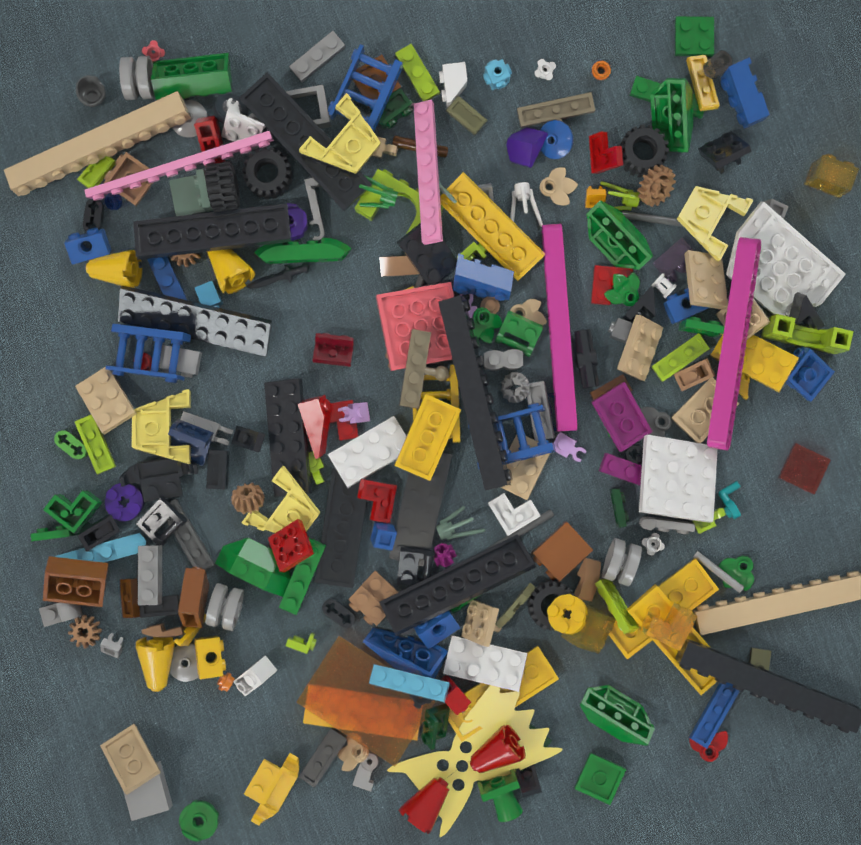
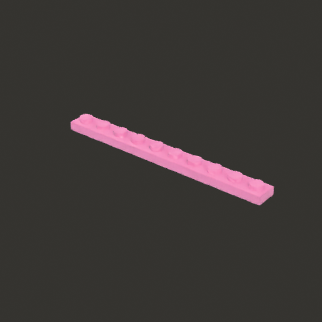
[84,131,274,201]

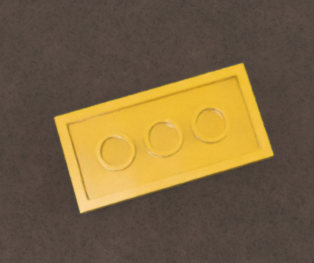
[711,335,799,392]
[394,394,461,481]

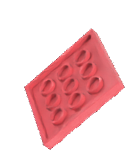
[376,282,454,371]

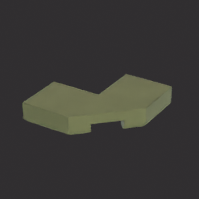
[495,583,535,628]

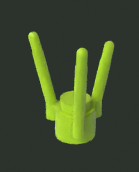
[600,181,640,211]

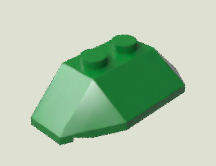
[650,78,694,152]
[586,200,653,270]
[215,537,291,597]
[580,685,655,746]

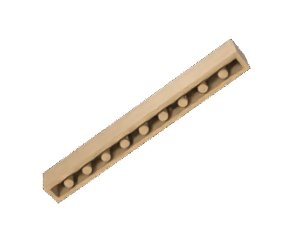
[4,91,191,196]
[692,571,861,635]

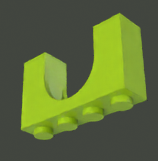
[355,169,444,234]
[761,314,854,354]

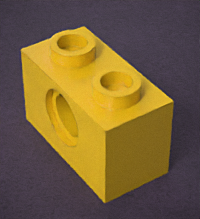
[194,636,226,679]

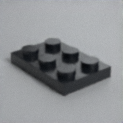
[397,223,457,286]

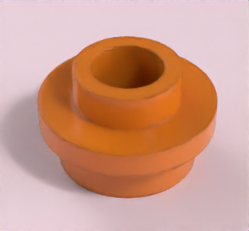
[592,61,611,80]
[217,672,234,692]

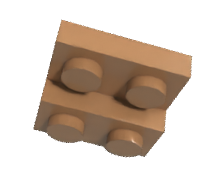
[104,152,153,207]
[348,570,398,626]

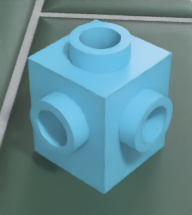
[483,59,512,90]

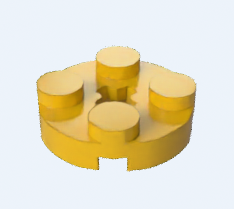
[547,594,588,634]

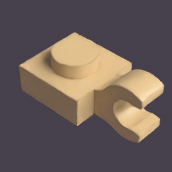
[372,137,398,159]

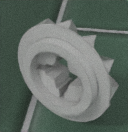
[500,372,530,403]

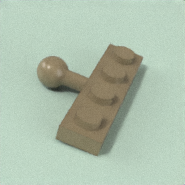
[517,92,595,128]
[399,329,449,409]

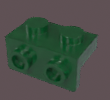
[370,88,414,130]
[421,703,450,750]

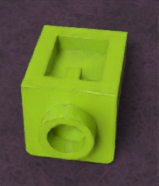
[456,242,487,261]
[285,633,317,654]

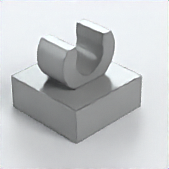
[100,633,123,659]

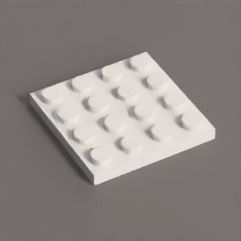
[639,435,717,523]

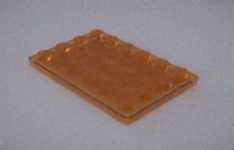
[296,636,436,767]

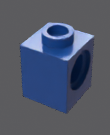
[370,521,397,550]

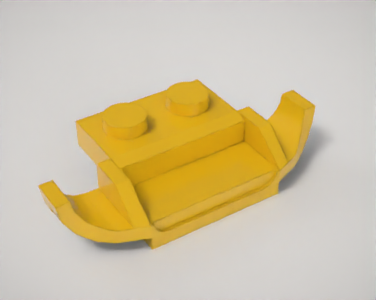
[244,753,299,825]

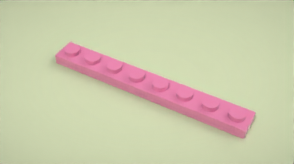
[414,100,443,245]

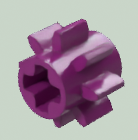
[434,543,457,567]

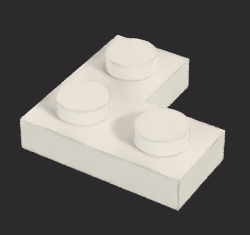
[488,493,540,536]

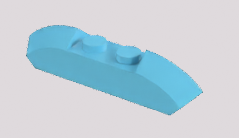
[55,533,146,563]

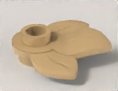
[540,168,578,206]
[510,299,547,325]
[337,733,369,771]

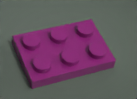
[591,382,653,452]

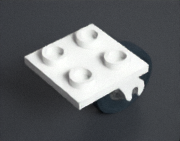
[214,94,265,150]

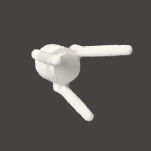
[510,182,543,227]

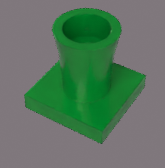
[477,769,523,822]

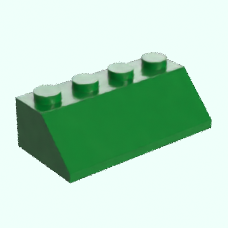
[151,53,232,100]

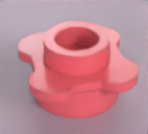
[142,40,165,63]

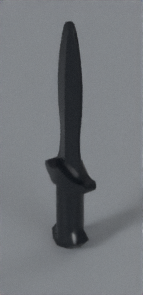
[247,262,309,289]

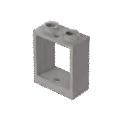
[286,85,331,129]

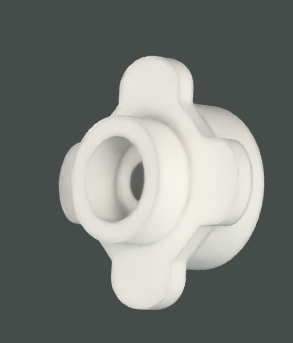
[535,59,556,80]
[642,533,664,556]

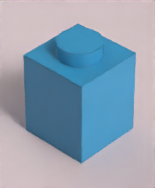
[195,281,223,308]

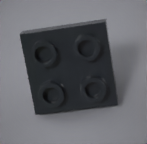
[698,131,751,174]

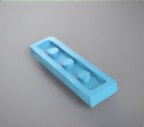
[369,664,450,703]

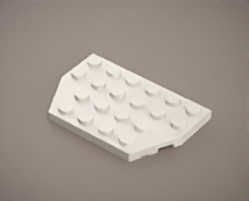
[726,202,846,317]

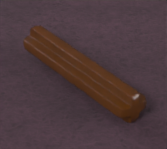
[392,136,448,158]

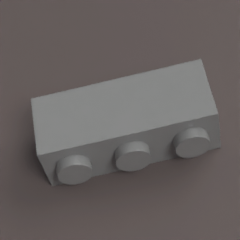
[138,545,162,605]

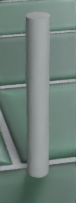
[693,551,744,593]

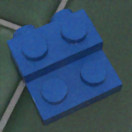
[785,347,834,402]

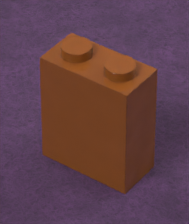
[532,521,593,582]
[178,567,209,628]

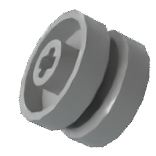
[119,56,155,100]
[602,538,642,586]
[206,583,244,631]

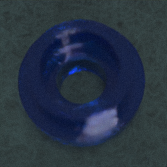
[104,193,122,210]

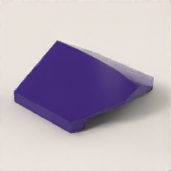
[506,127,548,168]

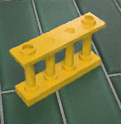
[413,365,460,443]

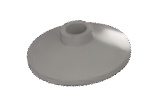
[172,100,208,138]
[170,643,198,682]

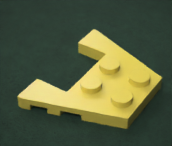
[299,93,381,174]
[677,186,753,262]
[132,389,191,464]
[242,465,320,539]

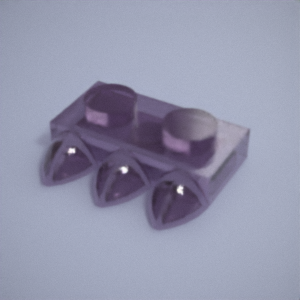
[652,238,694,282]

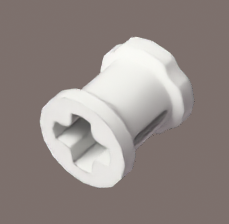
[651,273,677,298]

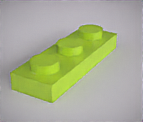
[395,44,440,102]
[651,333,710,382]
[75,415,116,474]
[595,579,639,634]

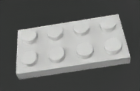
[328,416,406,488]
[443,636,527,692]

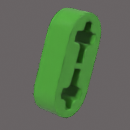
[54,430,88,459]

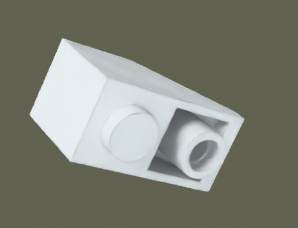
[439,62,467,107]
[234,655,277,696]

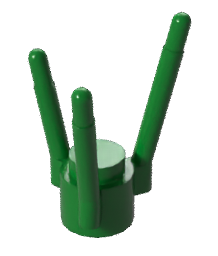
[359,175,398,209]

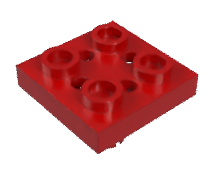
[268,519,314,572]

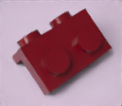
[313,333,354,367]

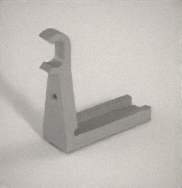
[304,178,325,241]

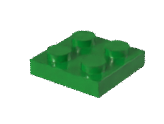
[675,16,714,57]
[678,317,725,338]
[574,752,626,805]

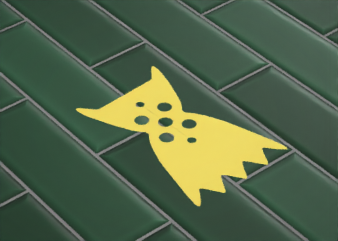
[387,685,563,837]

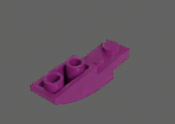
[599,453,642,486]

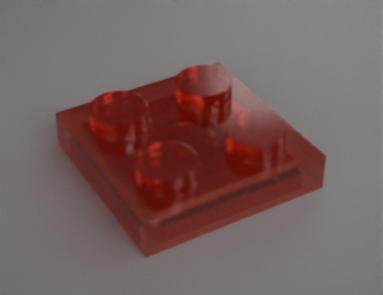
[778,443,831,495]

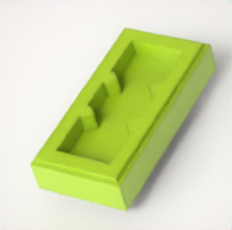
[77,156,116,188]

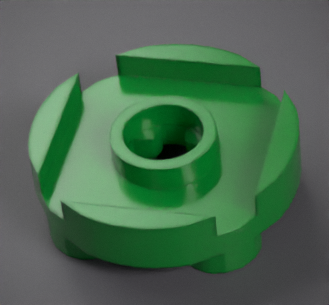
[179,800,219,841]

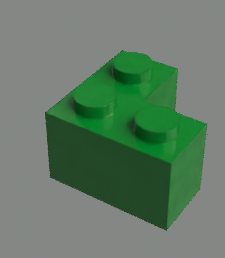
[43,490,103,534]

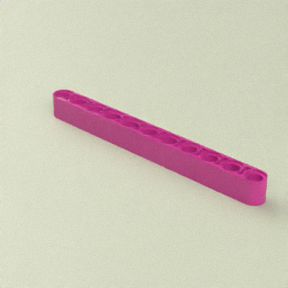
[542,224,577,432]
[707,237,761,450]

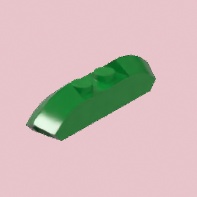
[254,238,352,264]

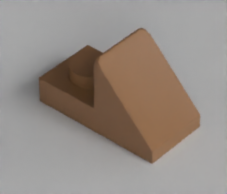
[674,359,715,391]

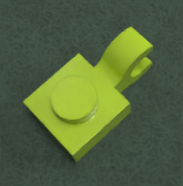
[309,451,325,485]
[692,507,726,534]

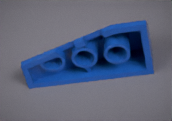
[363,628,448,679]

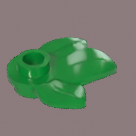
[604,272,640,306]
[473,307,502,343]
[718,556,754,591]

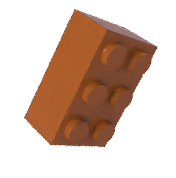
[43,556,108,607]

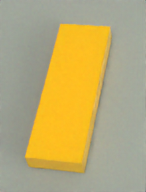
[686,55,720,111]

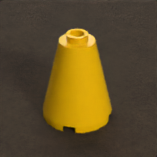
[207,249,255,294]
[86,250,143,288]
[136,637,175,692]

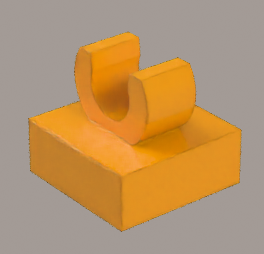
[585,186,606,208]

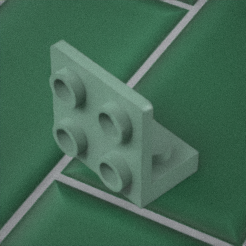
[169,169,213,216]

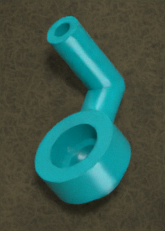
[718,481,741,520]

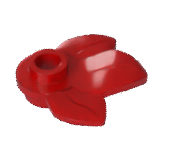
[689,731,728,762]

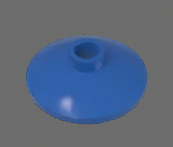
[540,120,573,159]

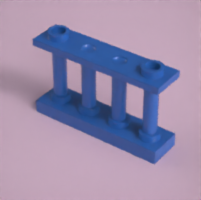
[328,44,403,132]
[106,324,191,383]
[468,403,556,470]

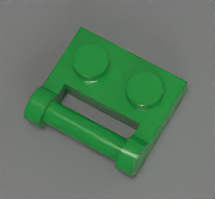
[495,311,544,357]

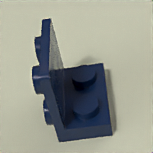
[168,419,214,466]

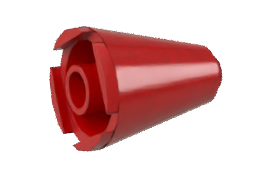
[470,725,526,773]
[398,777,450,834]

